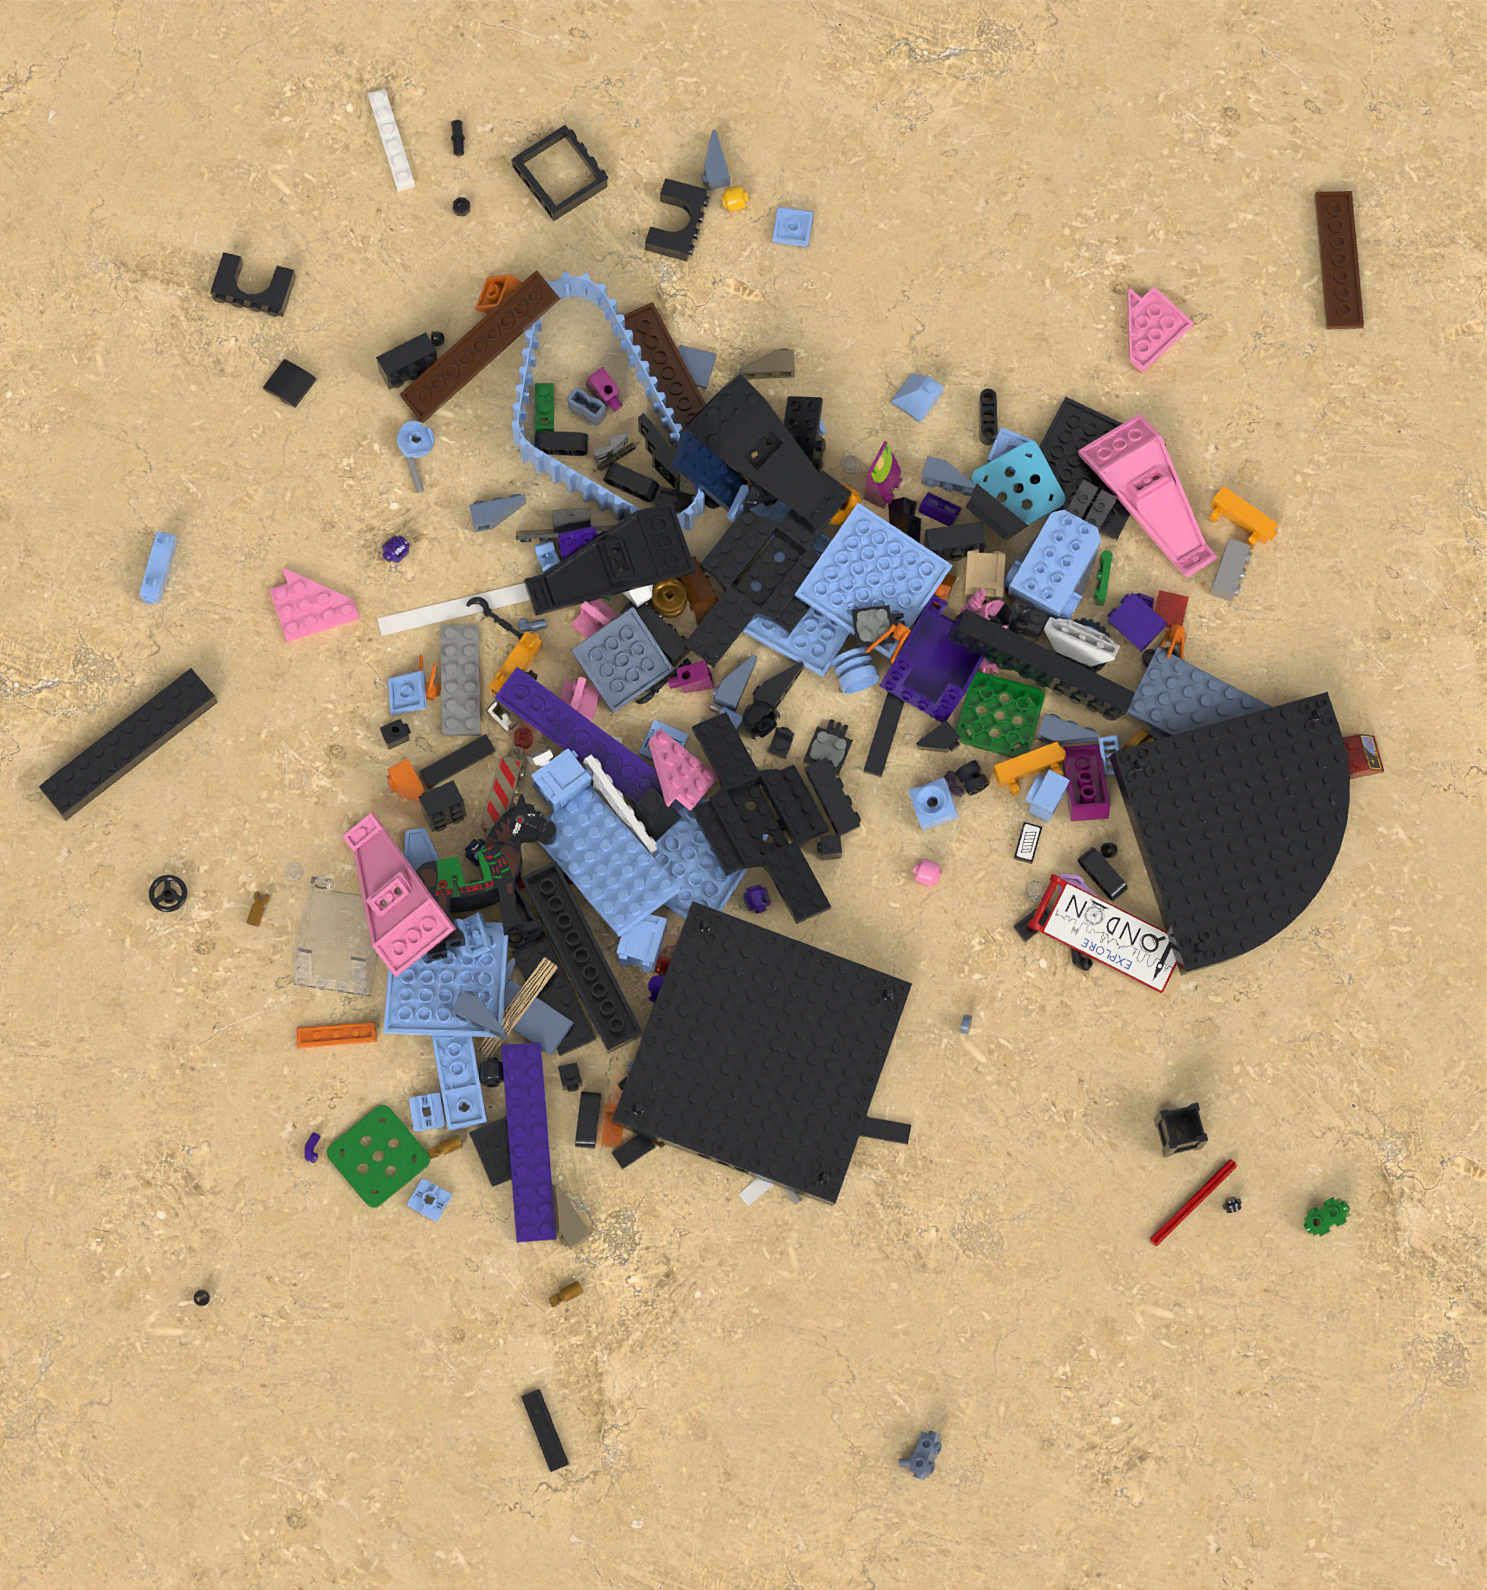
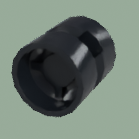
[955,760,990,796]

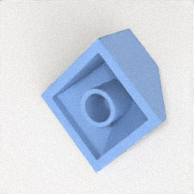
[891,373,944,423]

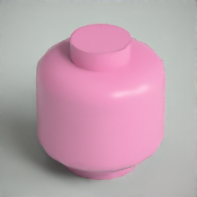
[912,859,942,887]

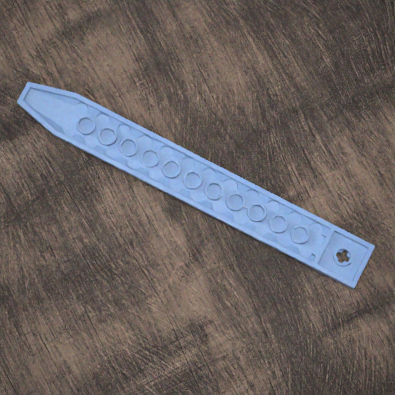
[404,827,487,1131]

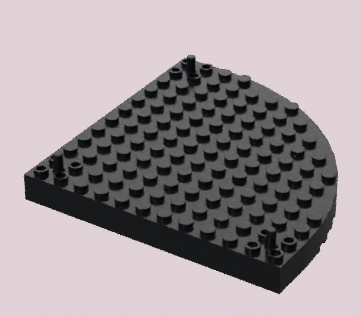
[1109,692,1350,976]

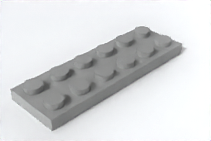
[440,625,480,736]

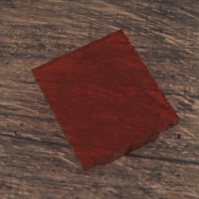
[1155,590,1189,628]

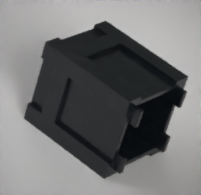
[1154,1102,1208,1158]

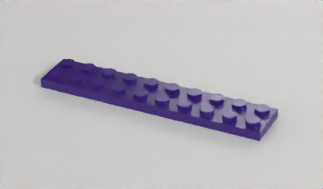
[495,667,663,803]
[501,1042,556,1243]

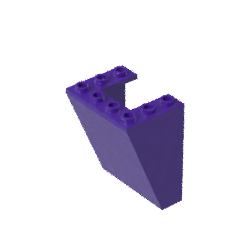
[879,594,985,723]

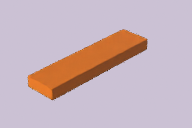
[297,1022,376,1049]

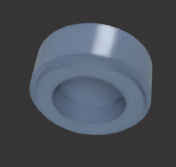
[960,1014,972,1035]

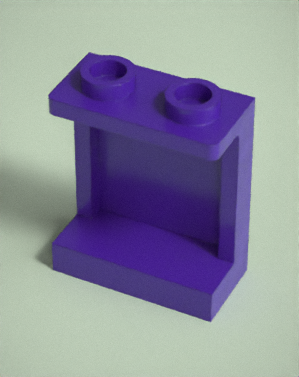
[1107,592,1167,653]

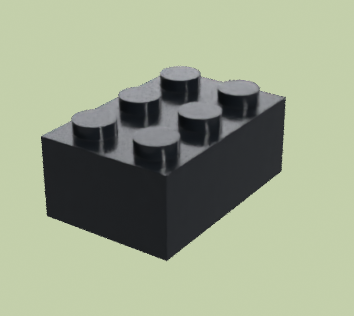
[376,332,438,390]
[924,522,986,561]
[418,780,467,832]

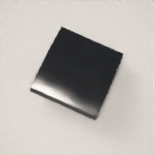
[263,359,317,408]

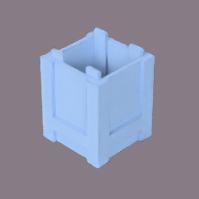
[531,749,593,812]
[616,914,667,973]

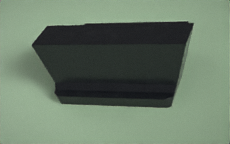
[965,483,1028,541]

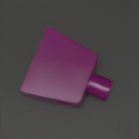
[586,367,623,412]
[668,661,714,693]

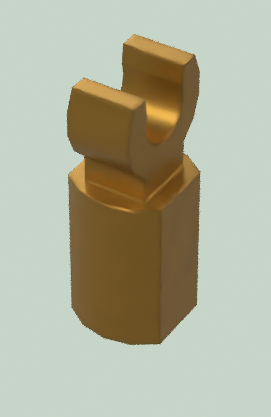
[246,891,269,927]
[428,1135,463,1159]
[549,1281,584,1307]

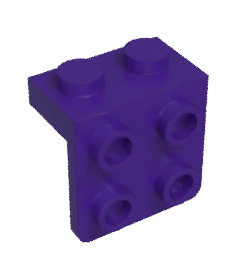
[558,526,597,561]

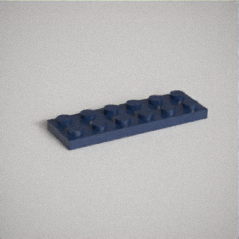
[672,431,748,512]

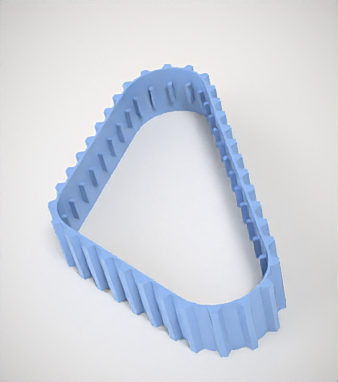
[512,272,705,531]

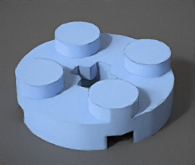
[396,421,434,458]

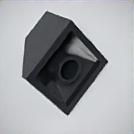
[633,787,682,842]

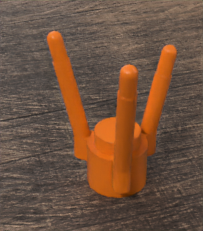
[866,623,911,663]
[1158,625,1186,660]
[419,655,441,700]

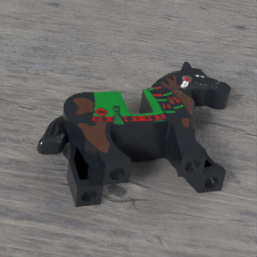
[416,794,557,962]

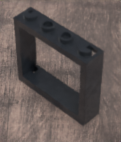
[511,125,608,221]

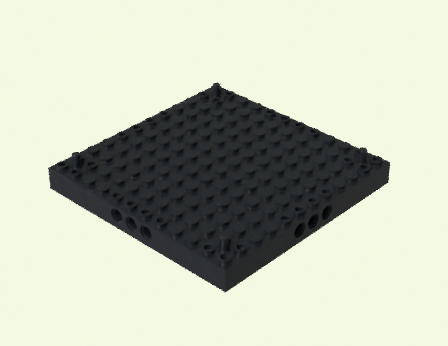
[610,901,912,1206]

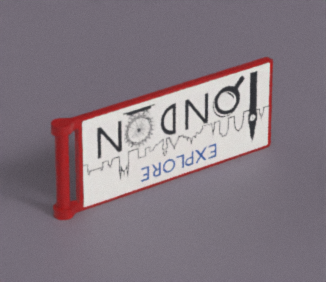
[1027,874,1177,993]

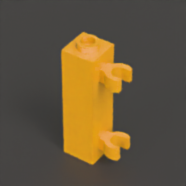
[1209,486,1278,549]
[488,631,543,695]
[992,742,1066,796]

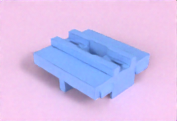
[409,1093,445,1132]
[407,1178,452,1223]

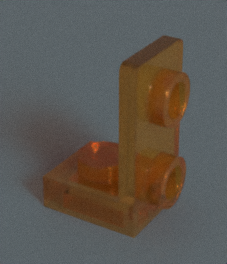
[601,1103,623,1148]

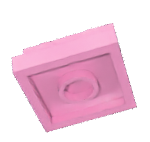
[571,599,619,638]
[559,677,600,721]

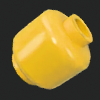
[722,186,750,212]

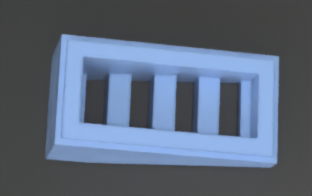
[1098,735,1120,775]

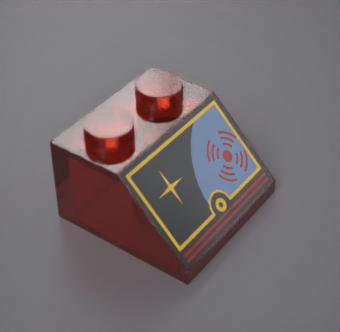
[1342,734,1384,779]

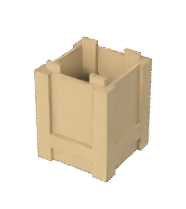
[962,550,1005,606]

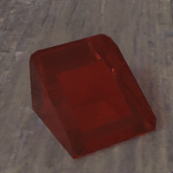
[655,955,671,975]

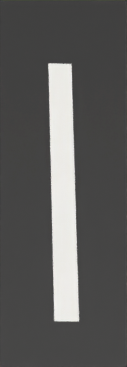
[377,583,530,636]

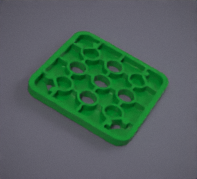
[956,672,1044,758]
[327,1105,430,1208]

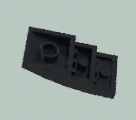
[638,413,680,491]

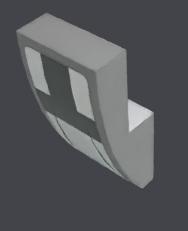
[593,432,628,464]

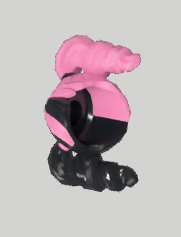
[960,588,1031,635]

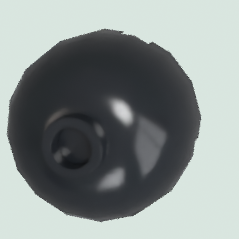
[741,701,780,740]

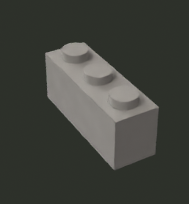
[1210,538,1252,601]

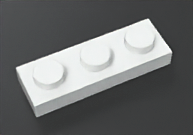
[526,748,553,767]

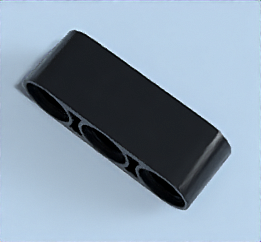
[978,388,998,445]
[534,431,589,456]
[603,462,660,502]
[1077,847,1128,901]
[575,1091,601,1149]

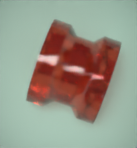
[513,727,533,750]

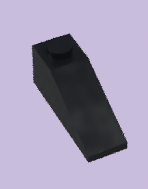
[752,662,804,709]

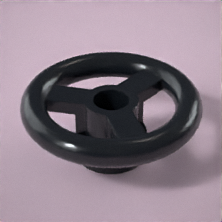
[149,875,188,912]

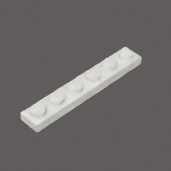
[368,89,415,192]
[582,755,657,855]

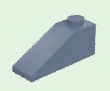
[702,129,730,191]
[712,655,757,712]
[452,990,508,1040]

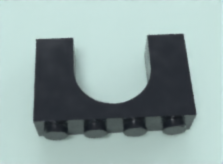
[645,178,710,261]
[210,252,296,317]

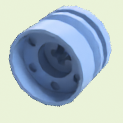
[831,647,880,694]

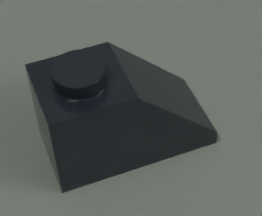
[916,720,961,753]

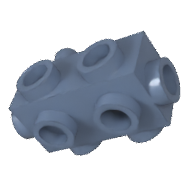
[899,1430,942,1481]

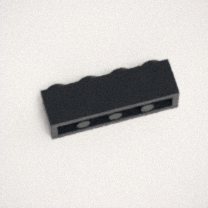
[620,601,691,667]
[804,757,861,837]

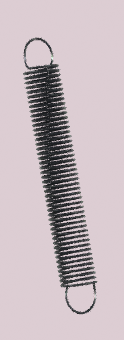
[594,442,639,472]

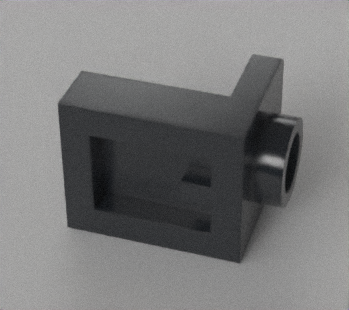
[768,727,794,759]
[558,1062,582,1092]

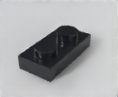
[654,486,695,512]

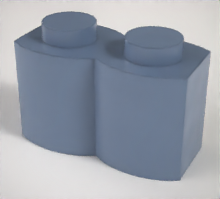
[567,388,606,425]

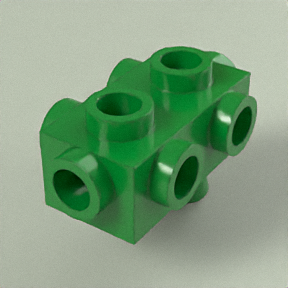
[1304,1197,1351,1237]

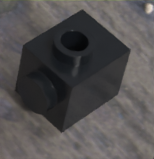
[380,718,411,750]
[817,834,842,861]

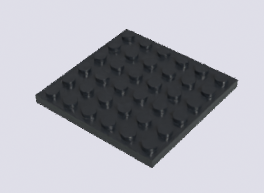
[1016,397,1166,540]

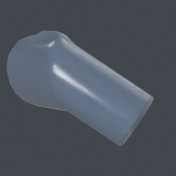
[518,618,547,632]

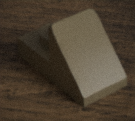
[486,699,524,736]

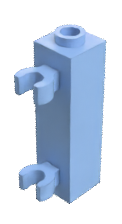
[139,531,178,604]

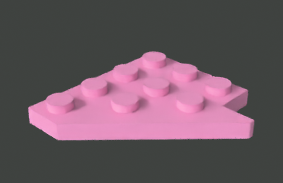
[1127,287,1194,374]
[269,568,359,642]
[648,729,718,811]

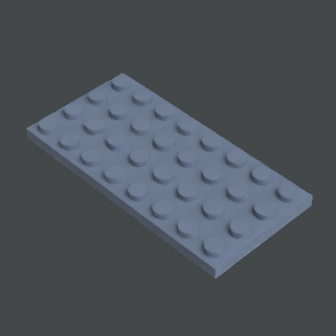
[1126,647,1272,736]

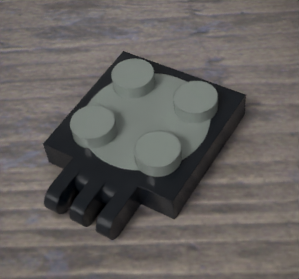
[851,605,905,648]
[803,719,853,776]

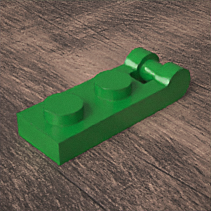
[535,383,554,433]
[1094,550,1112,606]

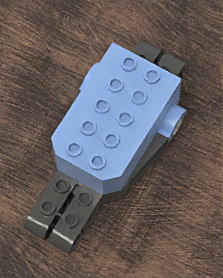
[1003,480,1117,642]

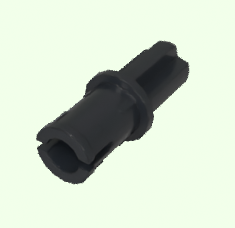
[451,120,465,157]

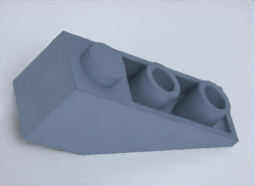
[921,456,976,496]
[470,494,526,532]
[1036,714,1099,746]

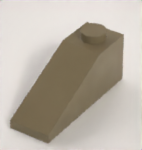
[739,348,795,379]
[555,1184,591,1250]

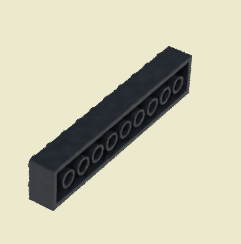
[947,609,1135,721]
[39,668,218,821]
[521,861,643,1054]

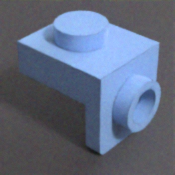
[534,540,560,573]

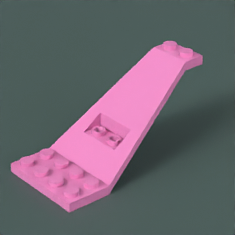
[1078,414,1217,578]
[342,813,456,977]

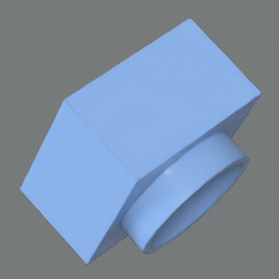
[1025,770,1070,823]
[908,778,960,830]

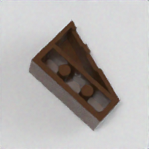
[678,556,718,627]

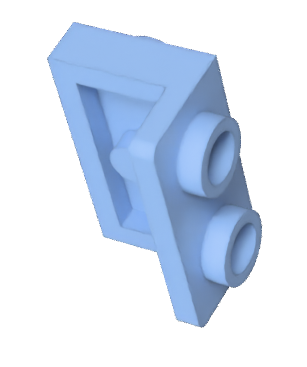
[454,912,493,958]

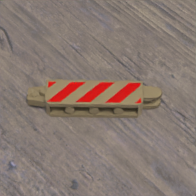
[481,745,526,841]

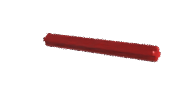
[1150,1159,1237,1246]

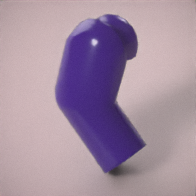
[304,1132,321,1163]

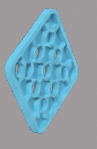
[972,441,1066,526]

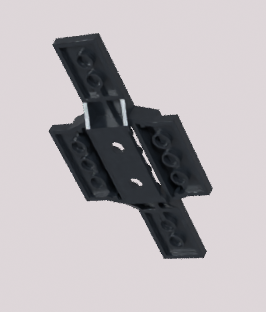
[684,470,852,668]
[691,712,831,924]

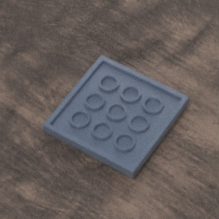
[570,607,674,713]

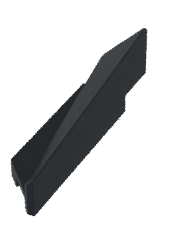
[888,497,921,543]

